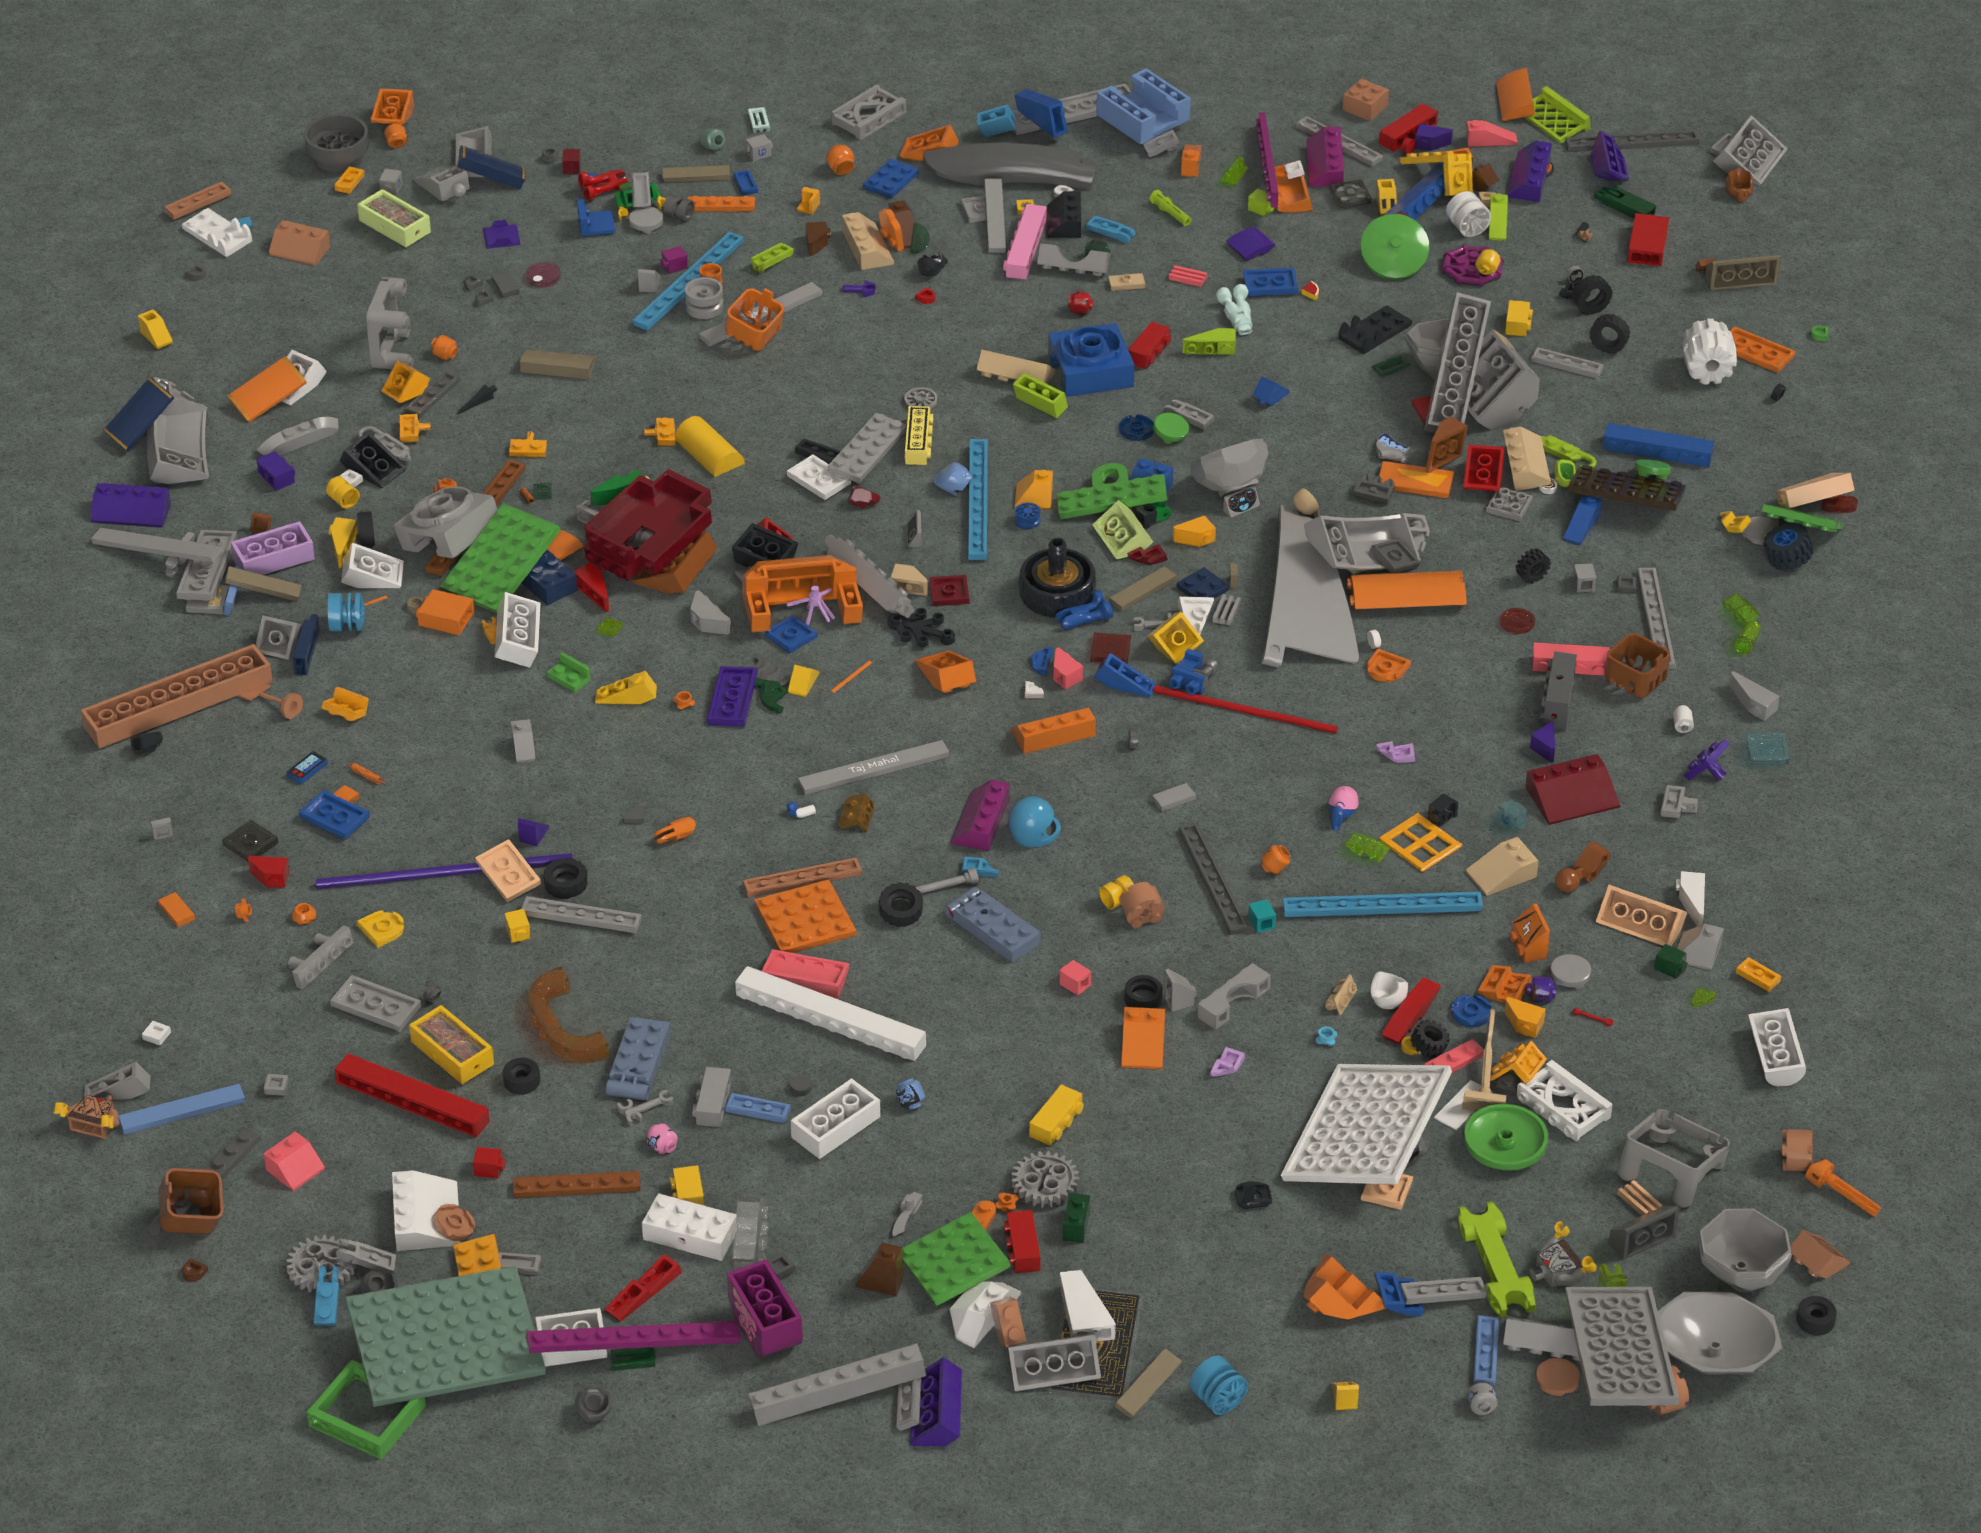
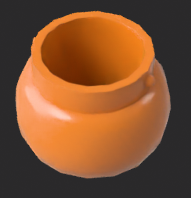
[826,144,855,175]

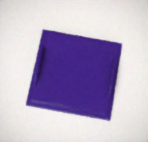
[483,220,521,249]

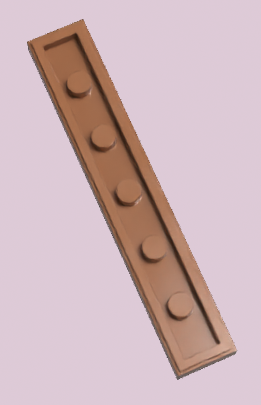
[742,857,862,898]

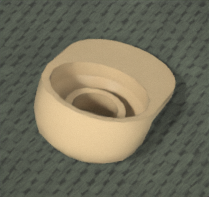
[1293,488,1320,518]

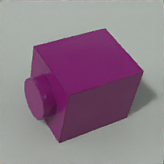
[660,246,688,274]

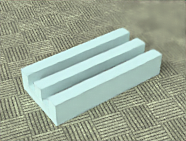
[748,107,770,133]

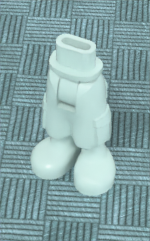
[1216,284,1252,335]

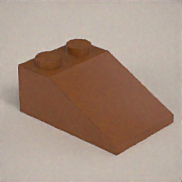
[1426,417,1468,473]

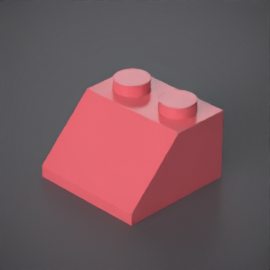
[263,1131,325,1191]

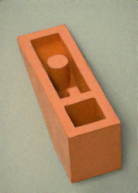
[1181,144,1202,177]

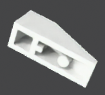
[1675,871,1705,926]

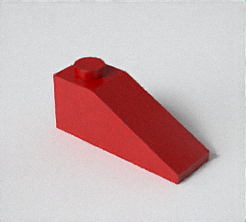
[573,563,609,613]

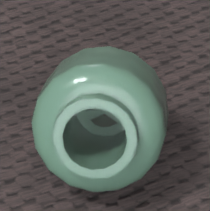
[700,128,725,150]

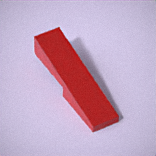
[604,1254,682,1322]

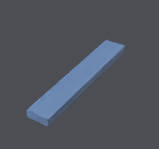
[118,1084,245,1134]

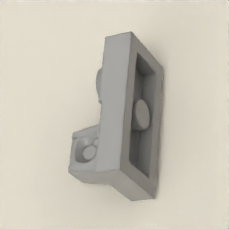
[1143,130,1179,158]

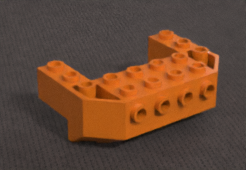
[742,555,863,632]

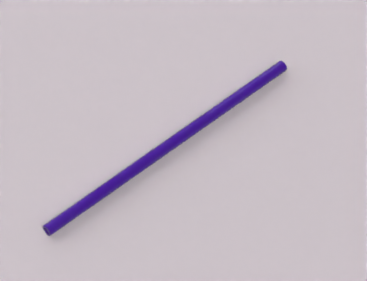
[316,853,573,889]

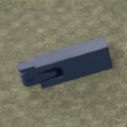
[293,614,320,675]

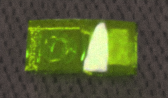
[1722,593,1760,624]
[1345,833,1390,863]

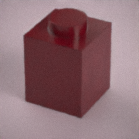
[562,149,581,174]

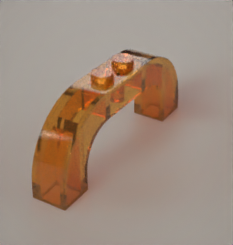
[529,967,609,1063]

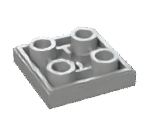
[1486,487,1533,522]

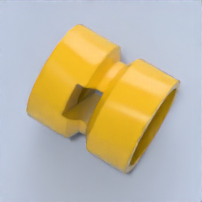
[326,476,360,509]
[1099,875,1134,910]

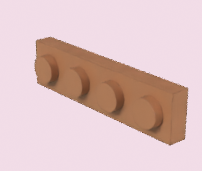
[164,182,231,220]

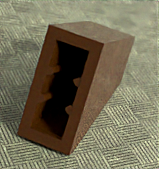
[856,1243,903,1296]

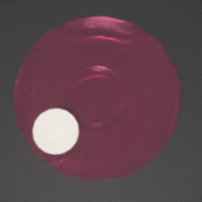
[526,262,561,288]

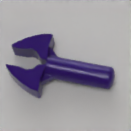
[842,281,876,297]

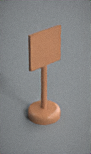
[238,684,303,719]

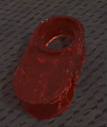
[1821,495,1858,513]

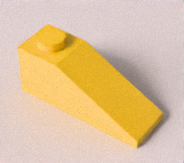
[329,517,358,568]

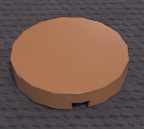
[433,1204,475,1241]
[1536,1358,1580,1396]

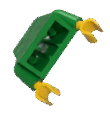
[614,182,666,221]

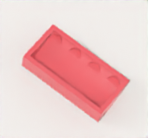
[762,949,850,999]

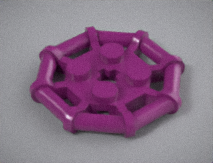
[1441,244,1504,286]

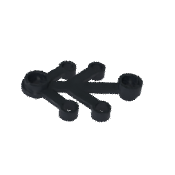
[887,608,955,647]

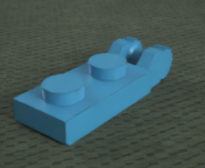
[1086,215,1135,243]
[314,1266,340,1326]

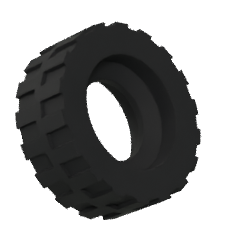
[1572,275,1613,315]
[1589,314,1630,354]
[543,858,588,899]
[879,882,923,927]

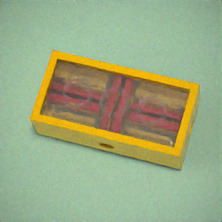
[409,1005,494,1085]

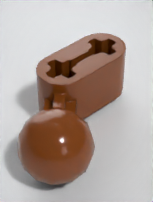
[1555,841,1611,893]

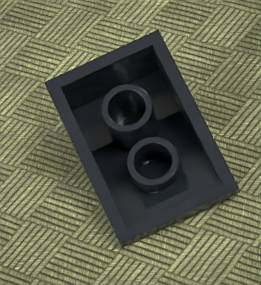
[339,431,407,489]

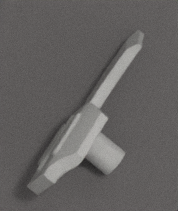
[892,1192,923,1237]

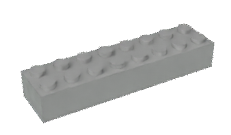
[1424,292,1491,433]

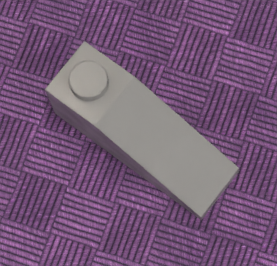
[1729,671,1780,721]
[84,1062,150,1100]

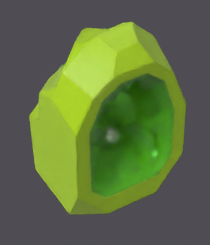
[1554,459,1576,487]

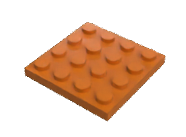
[754,879,857,953]

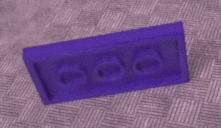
[707,666,758,726]

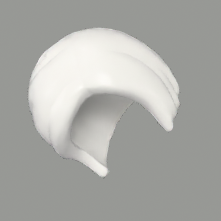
[1371,972,1408,1010]

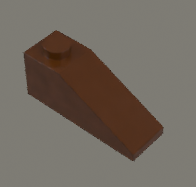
[889,200,921,248]

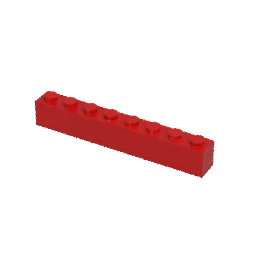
[335,1053,490,1138]

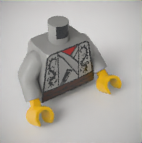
[1530,1221,1597,1287]

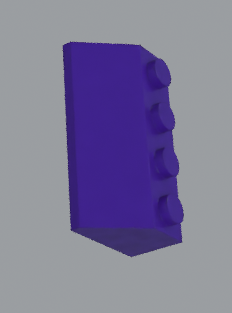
[1507,141,1552,202]
[91,483,171,528]
[910,1357,962,1446]

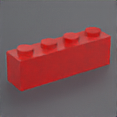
[1379,103,1438,152]

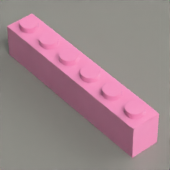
[1003,204,1047,280]

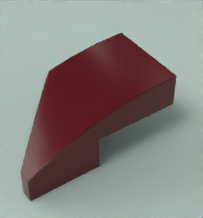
[1127,544,1168,565]

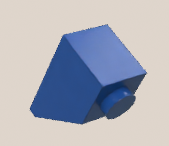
[1253,376,1290,406]

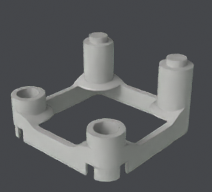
[366,277,414,370]
[1617,1109,1730,1208]

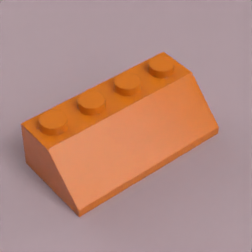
[1011,707,1096,754]

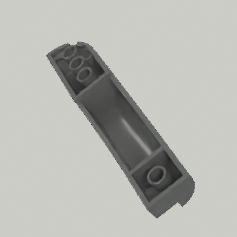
[924,143,1095,191]

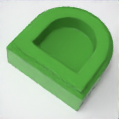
[1810,326,1829,342]

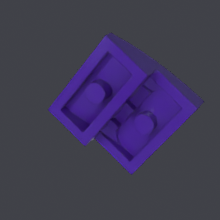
[1226,227,1275,261]

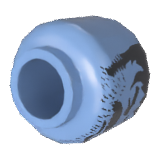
[895,1078,925,1110]

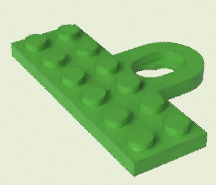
[1057,463,1168,520]

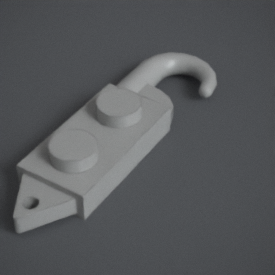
[358,426,411,462]

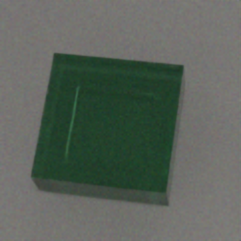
[533,483,552,500]

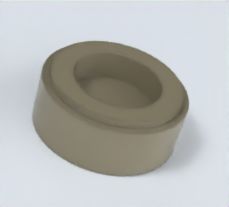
[406,597,424,613]

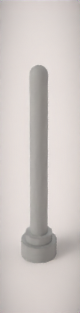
[893,868,979,901]

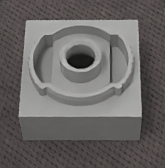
[394,486,498,558]

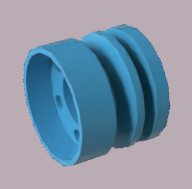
[328,593,365,632]
[1189,1355,1248,1415]

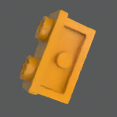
[322,687,369,721]

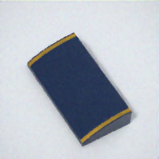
[457,145,526,189]
[103,377,174,452]

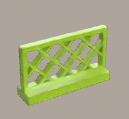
[1524,86,1591,143]

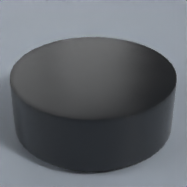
[1771,383,1786,402]

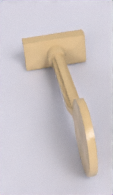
[1462,1009,1506,1111]

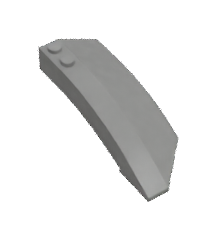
[147,377,209,484]
[1304,513,1430,570]

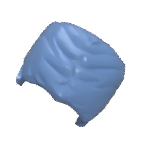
[933,462,972,496]

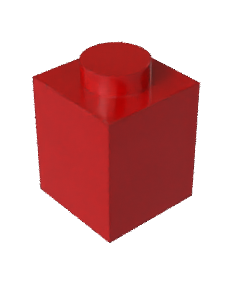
[473,1147,506,1179]

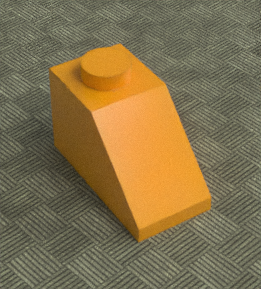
[1173,515,1216,547]
[1505,997,1546,1038]

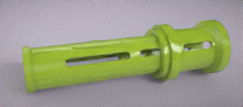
[1149,190,1192,226]

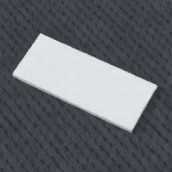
[1434,1080,1493,1130]

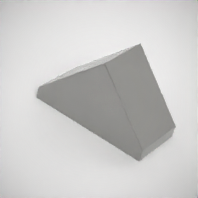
[638,269,661,293]

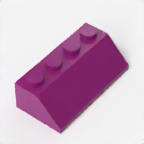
[1306,126,1344,186]
[951,780,1010,851]

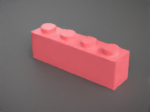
[1532,643,1610,676]

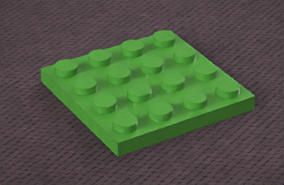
[1762,504,1844,532]
[902,1212,1011,1306]

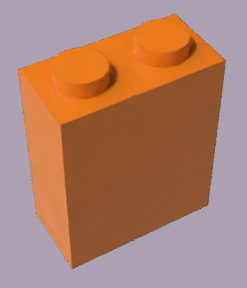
[416,589,475,635]

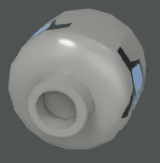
[1467,1383,1498,1415]

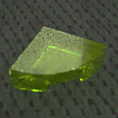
[1692,987,1717,1007]

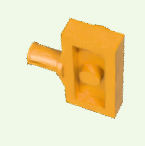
[400,414,431,443]
[644,417,676,446]
[509,431,547,457]

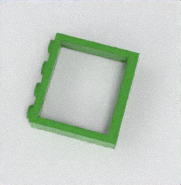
[307,1360,426,1459]

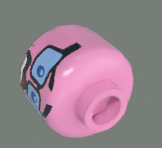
[647,1124,678,1154]

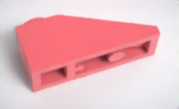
[1466,120,1518,147]

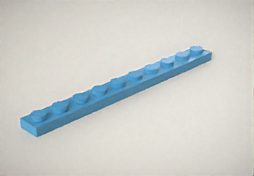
[633,232,744,331]
[968,439,988,560]
[1283,892,1483,917]

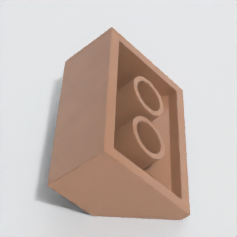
[269,220,330,266]

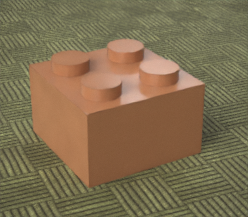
[1343,79,1389,121]

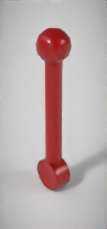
[1573,1008,1613,1026]

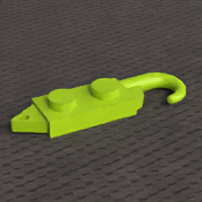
[1541,435,1597,468]

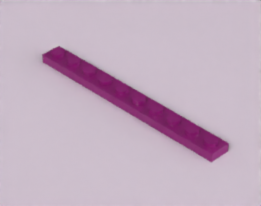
[1255,112,1278,208]
[525,1321,741,1353]

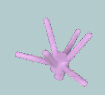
[787,586,835,626]

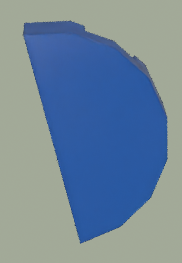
[1031,647,1053,676]

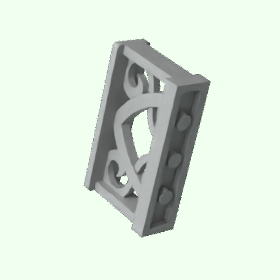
[832,84,906,140]

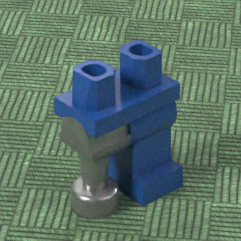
[1170,649,1219,695]

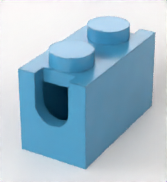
[977,104,1016,138]

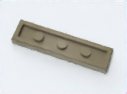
[662,165,730,183]
[225,566,301,602]
[1109,566,1177,611]
[1115,1348,1182,1420]

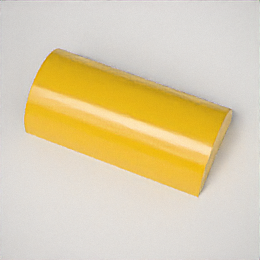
[675,416,745,477]

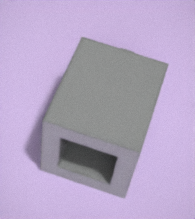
[746,134,773,161]
[379,169,403,196]
[1573,563,1597,592]

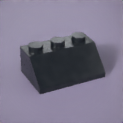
[1047,191,1081,238]
[732,523,798,567]

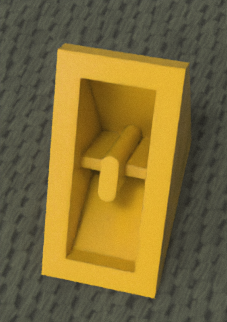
[788,665,819,697]
[1332,1382,1359,1410]

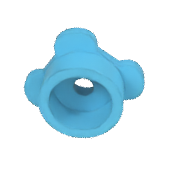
[1315,1026,1337,1046]

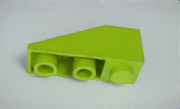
[1182,328,1236,355]

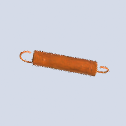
[347,762,385,784]

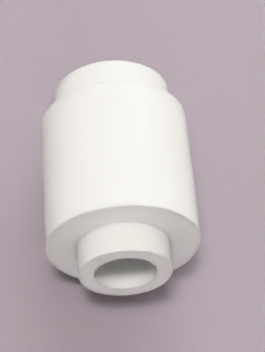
[1673,705,1694,733]

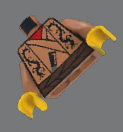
[54,1092,120,1139]

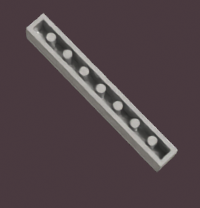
[749,1344,926,1426]

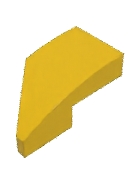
[1720,511,1751,533]

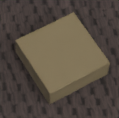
[1229,563,1238,589]

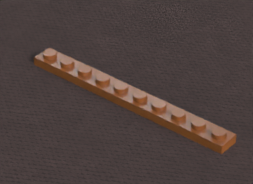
[425,460,526,576]

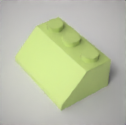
[1093,500,1153,559]

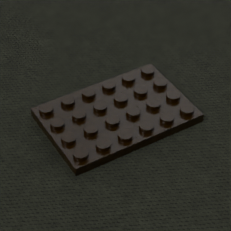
[1567,465,1686,511]

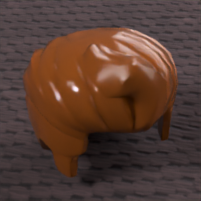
[1725,168,1754,203]

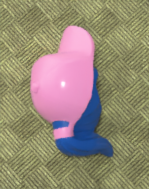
[1328,786,1359,831]

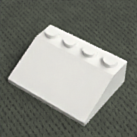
[392,1171,461,1251]

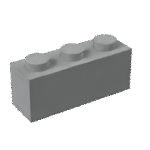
[692,1067,731,1127]

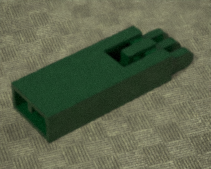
[1593,186,1656,219]

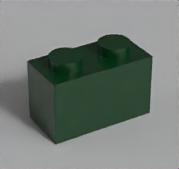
[1063,1193,1090,1243]

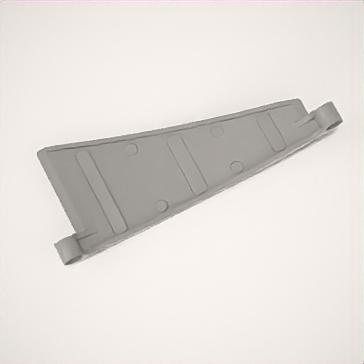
[1261,505,1359,668]

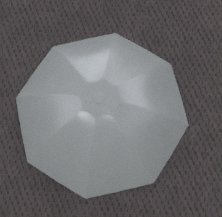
[1658,1292,1782,1374]

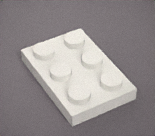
[787,455,851,500]

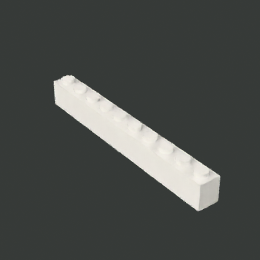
[735,966,926,1061]

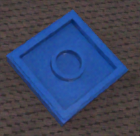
[765,615,818,654]

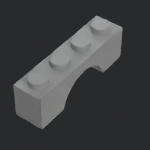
[1037,243,1110,276]
[1198,963,1271,1030]

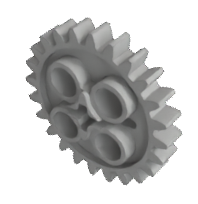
[1011,1151,1079,1208]
[286,1235,356,1292]

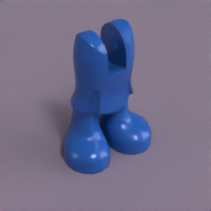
[1055,590,1113,630]

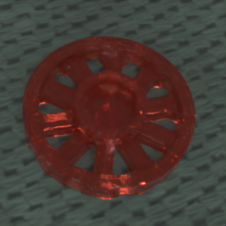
[1500,608,1535,634]

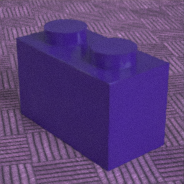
[256,451,295,491]

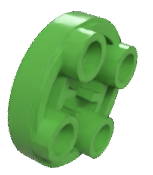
[1152,413,1189,444]
[1634,459,1671,479]

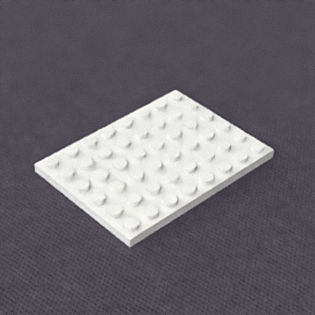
[1281,1064,1452,1184]

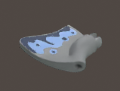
[1376,433,1409,464]

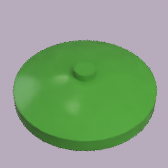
[1360,214,1429,280]
[1464,1104,1548,1170]

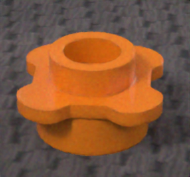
[673,691,695,709]
[235,898,252,922]
[996,1193,1018,1212]

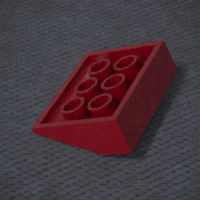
[1525,754,1620,825]

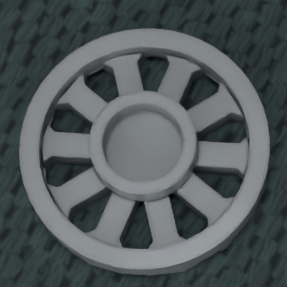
[904,387,938,409]

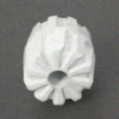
[1682,318,1737,385]

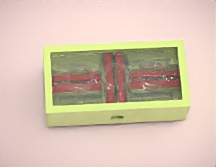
[357,189,431,247]

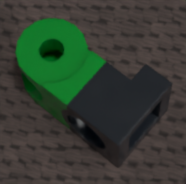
[1135,501,1172,529]

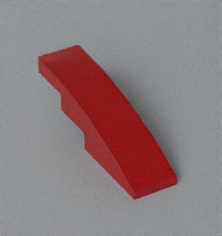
[1381,977,1441,1045]

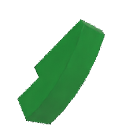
[590,470,646,506]

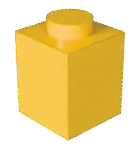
[504,909,531,943]

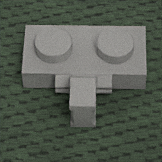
[1660,785,1698,818]

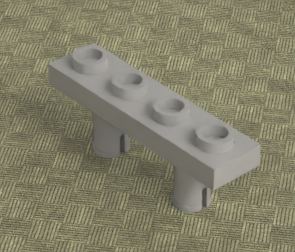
[288,925,354,989]

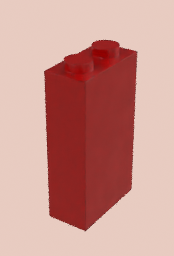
[1628,213,1669,267]

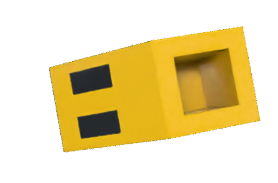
[1376,179,1397,216]

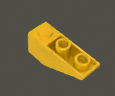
[595,670,657,704]

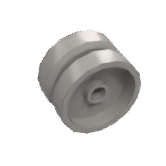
[685,277,724,319]

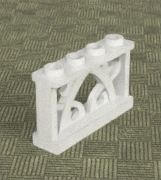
[1516,1060,1612,1142]

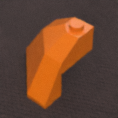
[1303,1254,1386,1320]

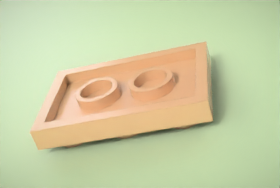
[475,839,541,903]

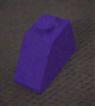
[1415,124,1453,151]

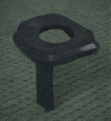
[1235,1181,1272,1209]

